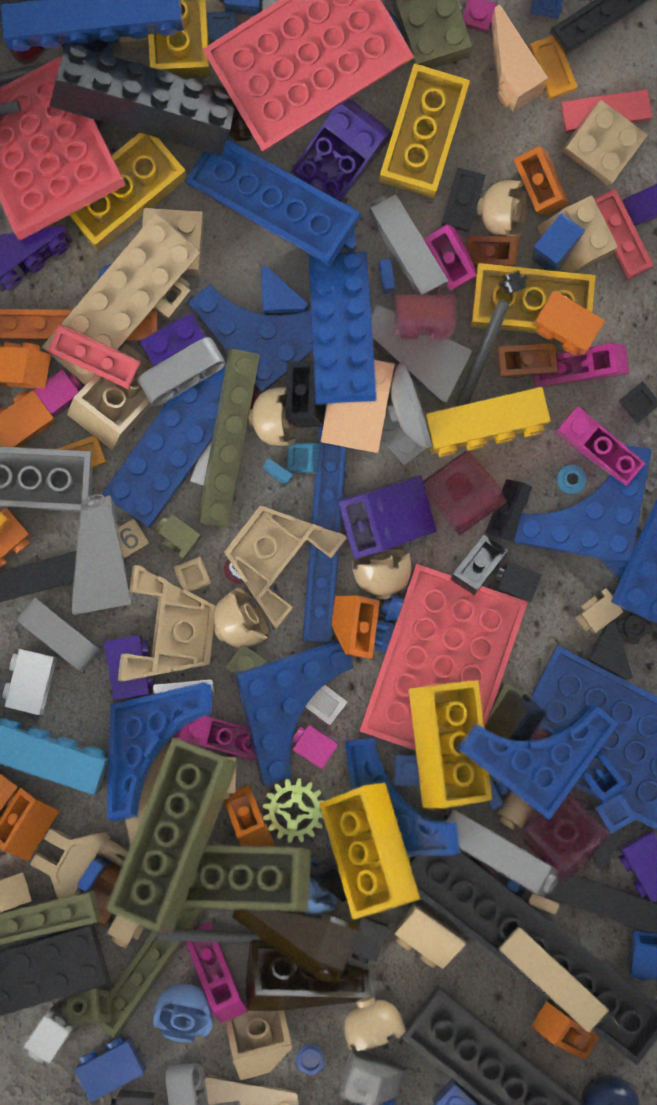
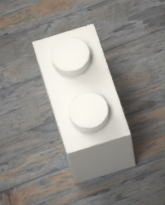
[2,649,57,715]
[24,1006,74,1064]

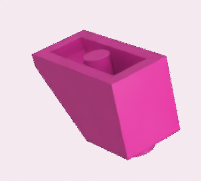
[423,224,477,291]

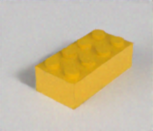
[148,0,211,78]
[379,63,470,199]
[68,133,187,252]
[470,263,596,334]
[424,387,551,458]
[409,680,492,808]
[319,783,420,919]

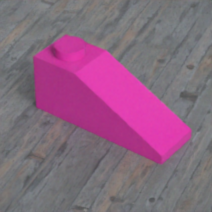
[534,343,630,388]
[186,922,248,1024]

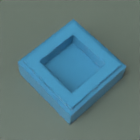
[286,442,319,473]
[263,458,293,486]

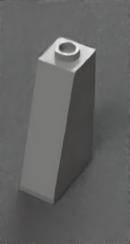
[370,194,448,305]
[371,304,472,406]
[72,494,131,615]
[446,809,559,897]
[341,1047,407,1105]

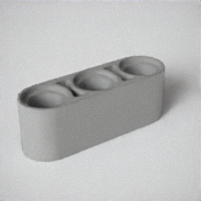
[138,337,226,406]
[16,596,101,672]
[165,1063,208,1105]

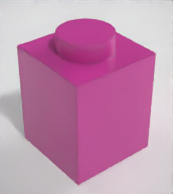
[34,369,83,417]
[291,724,338,769]

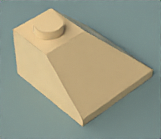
[226,1010,292,1080]

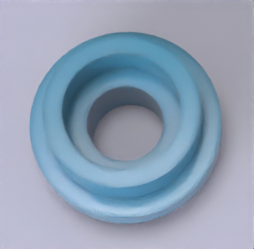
[557,465,587,494]

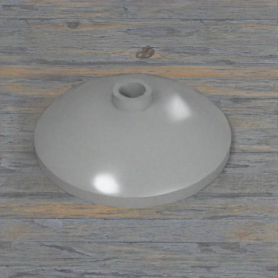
[387,362,432,449]

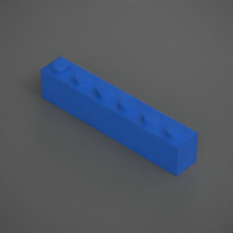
[1,0,184,52]

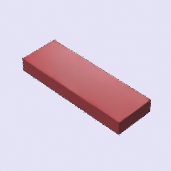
[561,89,652,133]
[594,188,654,280]
[47,324,141,389]

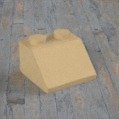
[536,195,618,273]
[393,902,466,969]

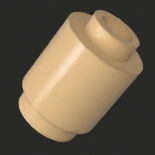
[497,791,533,831]

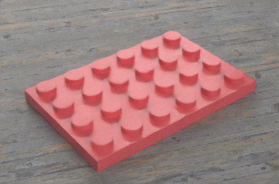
[202,0,415,152]
[0,55,126,241]
[359,564,528,751]

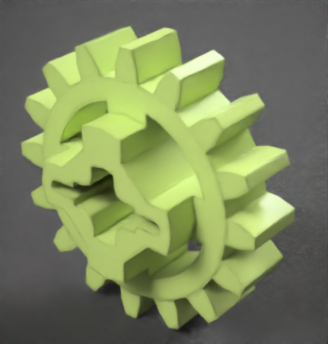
[263,778,324,843]

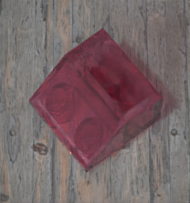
[394,295,457,341]

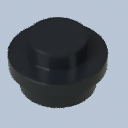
[498,270,528,294]

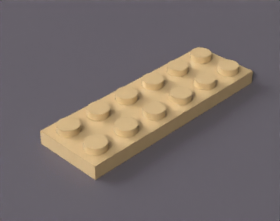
[42,212,201,385]

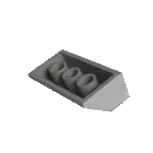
[0,447,93,513]

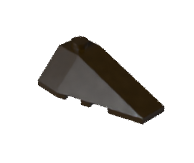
[232,909,360,983]
[245,940,371,1011]

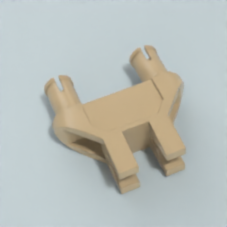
[30,827,129,899]

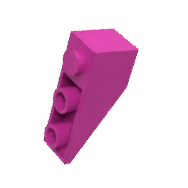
[555,406,646,486]
[171,716,256,761]

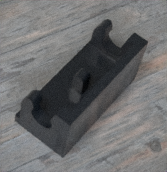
[484,689,547,741]

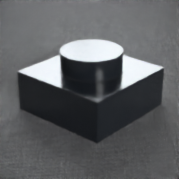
[619,381,657,423]

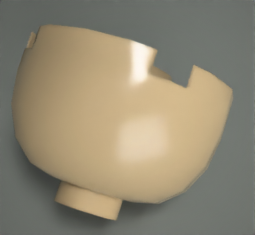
[477,180,528,237]
[248,387,298,446]
[352,548,411,599]
[213,588,269,648]
[344,996,406,1051]

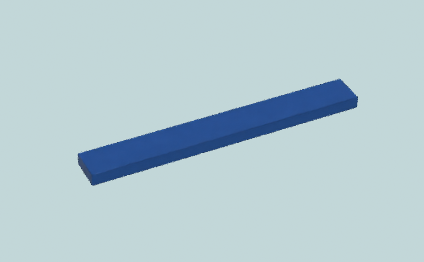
[302,408,347,643]

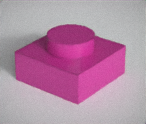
[463,0,497,34]

